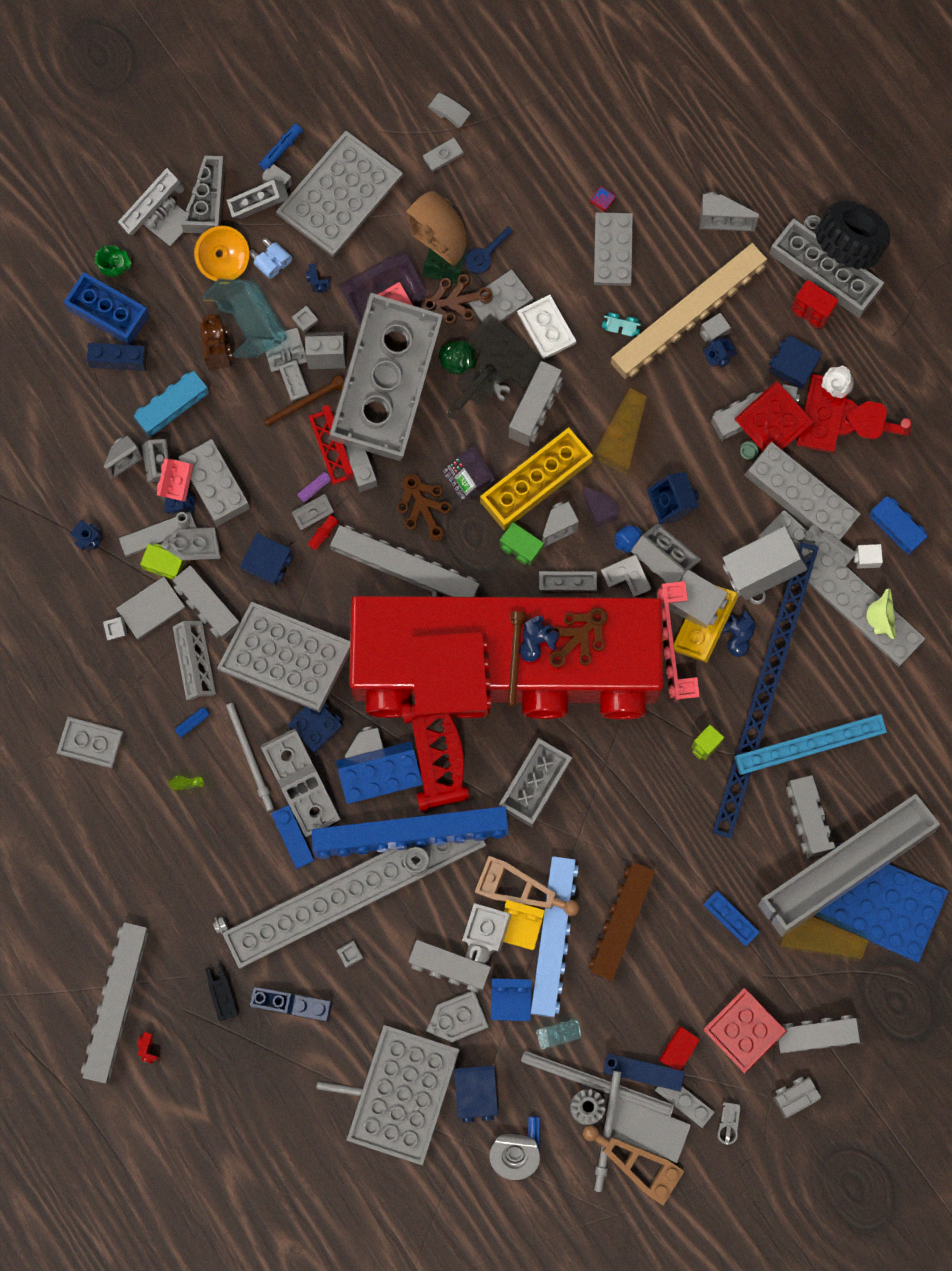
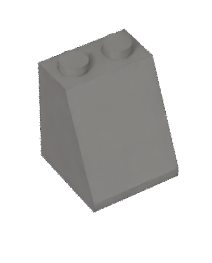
[305,332,346,369]
[669,570,728,629]

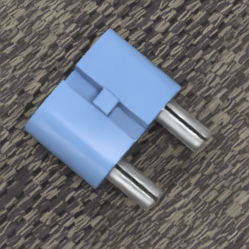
[249,238,292,279]

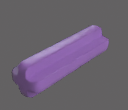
[298,472,331,502]

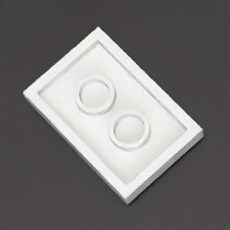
[517,295,576,360]

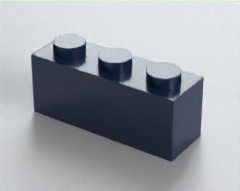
[86,343,147,371]

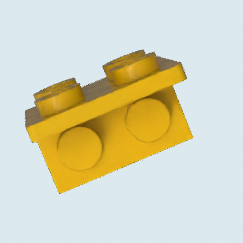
[504,900,545,950]

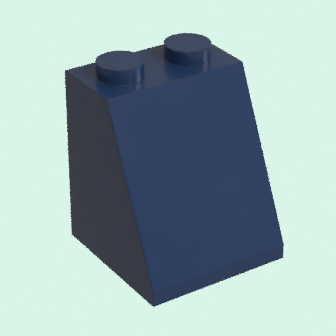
[454,1066,498,1123]

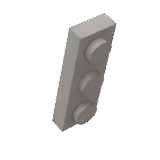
[539,571,597,592]
[655,1087,714,1128]

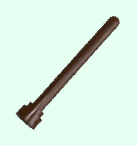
[264,374,344,426]
[508,612,526,707]

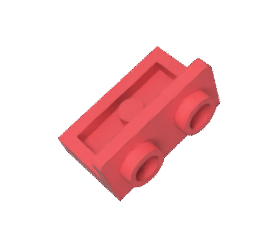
[157,458,194,502]

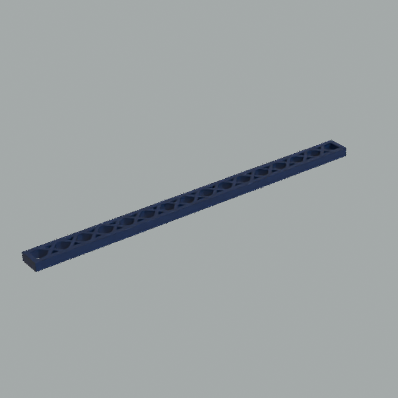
[713,542,819,839]

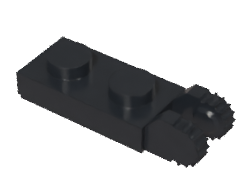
[205,964,238,1022]

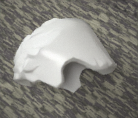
[822,366,854,398]

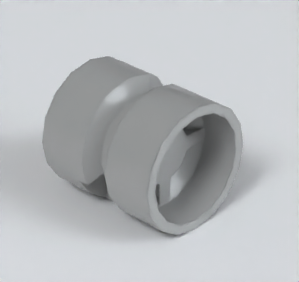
[403,847,429,876]

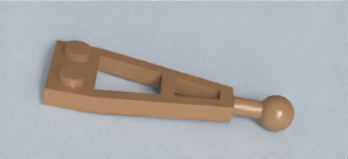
[475,856,579,916]
[583,1125,684,1205]

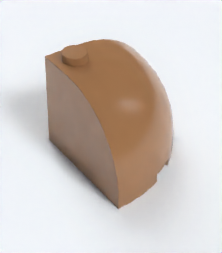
[406,191,467,266]

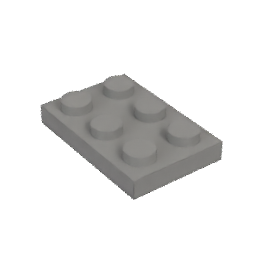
[467,270,533,331]

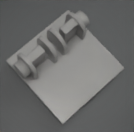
[143,197,192,246]
[262,328,307,372]

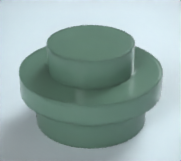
[740,441,759,460]

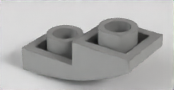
[428,93,470,128]

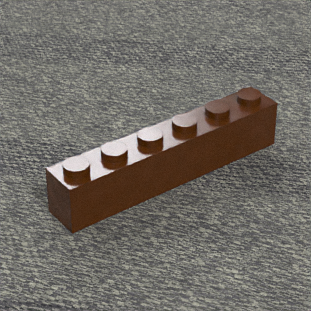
[588,862,655,983]

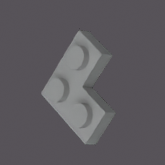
[601,554,652,597]

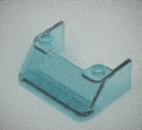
[201,279,287,358]

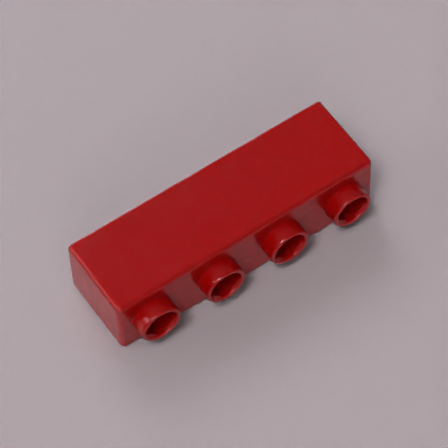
[349,596,663,720]

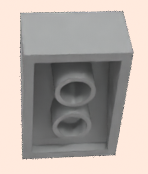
[699,192,759,231]

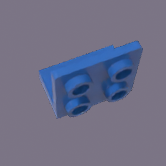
[491,979,532,1021]

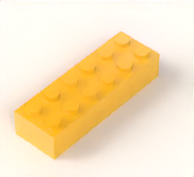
[480,428,593,531]

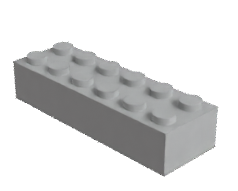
[769,218,884,318]
[744,442,860,541]

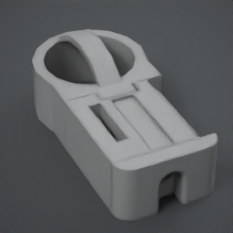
[717,1102,740,1145]

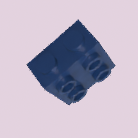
[769,335,822,390]
[240,533,293,587]
[287,703,343,755]

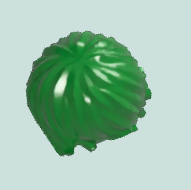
[94,245,132,278]

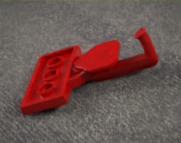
[797,374,912,453]

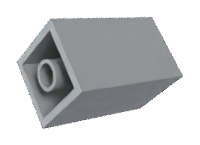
[722,526,808,600]

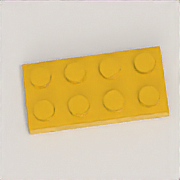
[674,585,739,663]

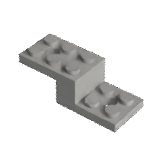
[260,729,340,837]

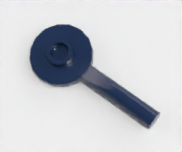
[465,227,513,274]

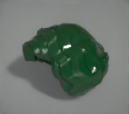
[438,341,476,375]

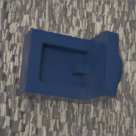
[306,263,331,293]
[165,493,195,514]

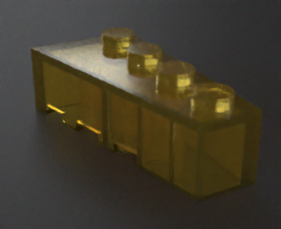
[594,388,647,475]
[778,917,869,961]

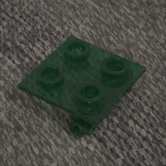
[422,242,467,284]

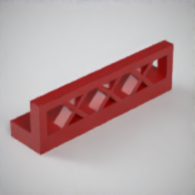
[309,405,354,486]

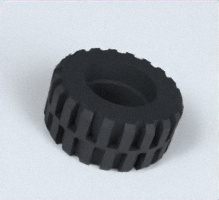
[816,200,891,270]

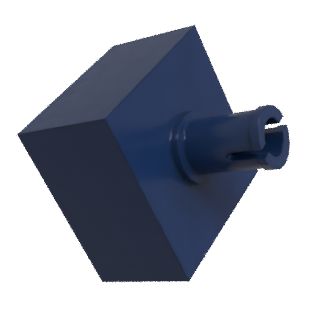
[647,472,699,524]

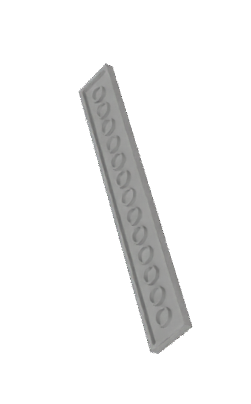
[223,839,486,969]

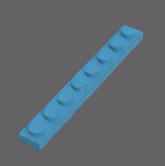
[734,714,887,775]

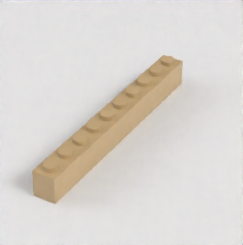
[611,243,767,379]

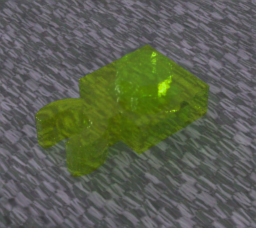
[168,776,204,791]

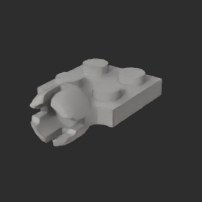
[462,903,512,965]

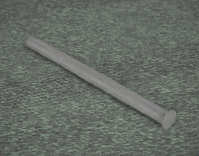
[521,1051,675,1118]

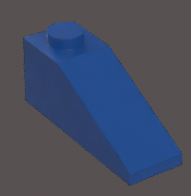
[271,805,314,869]

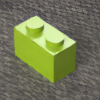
[140,544,186,580]
[691,725,724,761]

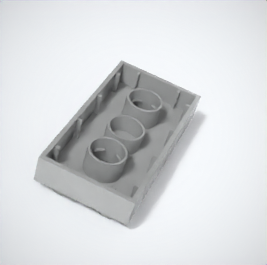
[328,293,443,461]

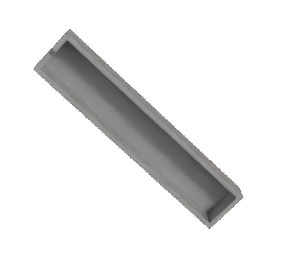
[758,794,940,937]

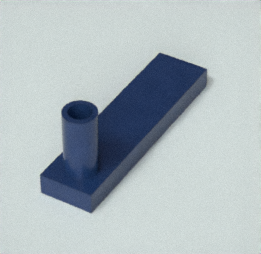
[603,1053,686,1092]

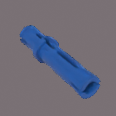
[258,123,303,170]

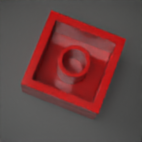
[791,280,839,330]

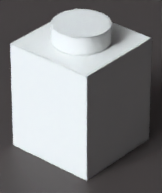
[853,544,883,569]

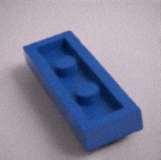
[703,891,760,947]

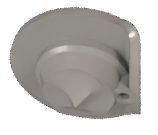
[490,1134,540,1180]

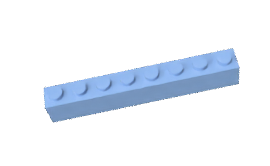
[531,856,579,1018]

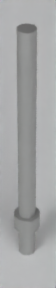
[226,703,274,812]
[594,1071,621,1192]

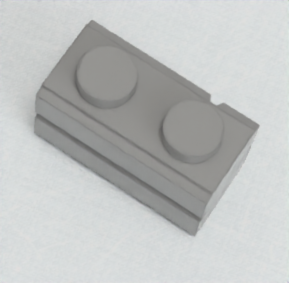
[142,439,169,482]
[773,1076,821,1118]

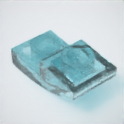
[535,1019,582,1050]

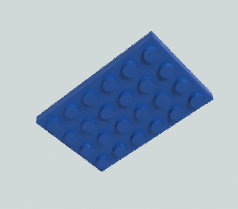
[813,843,948,963]

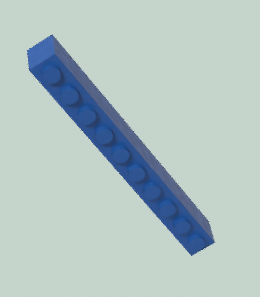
[311,806,510,859]

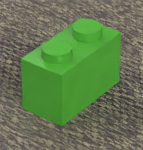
[500,522,544,566]

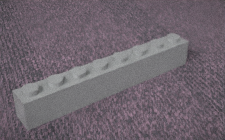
[330,525,480,597]
[81,922,149,1084]

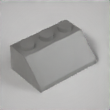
[631,523,701,583]

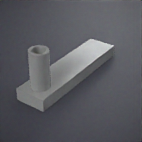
[118,168,185,236]
[119,512,196,557]

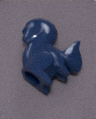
[720,610,756,657]
[519,615,559,662]

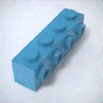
[133,371,209,438]

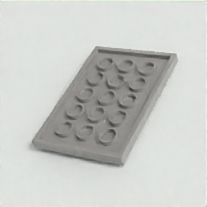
[276,131,403,258]
[217,602,350,712]
[346,1025,459,1166]

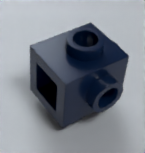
[703,338,738,368]
[70,520,102,552]

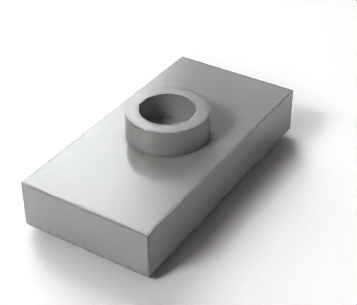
[423,138,464,173]
[279,360,309,402]

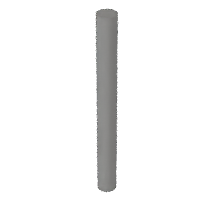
[317,1081,363,1096]

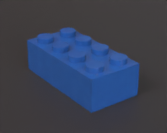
[63,272,150,345]
[336,741,422,804]

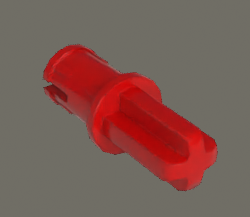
[308,515,339,550]

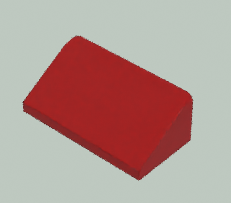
[659,1026,699,1071]

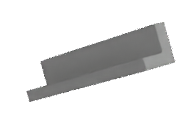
[173,621,216,700]

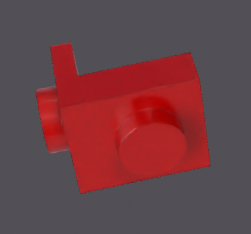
[137,1032,159,1064]

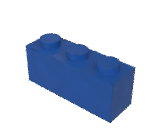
[868,496,928,556]

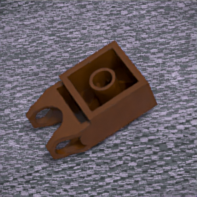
[200,315,233,370]

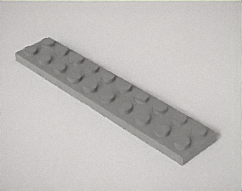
[758,510,925,667]

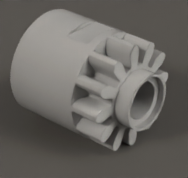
[570,1089,605,1125]

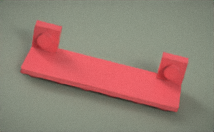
[657,581,700,702]

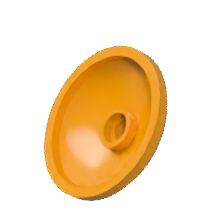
[194,226,249,282]

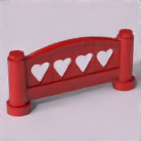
[400,703,469,813]

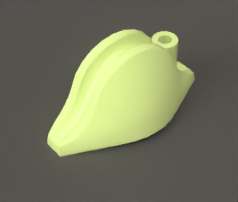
[867,589,896,639]

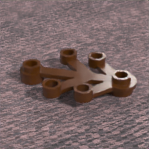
[421,274,494,325]
[397,474,451,542]
[549,608,607,668]

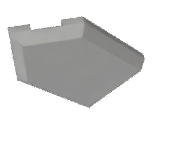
[161,528,220,560]
[426,991,489,1042]

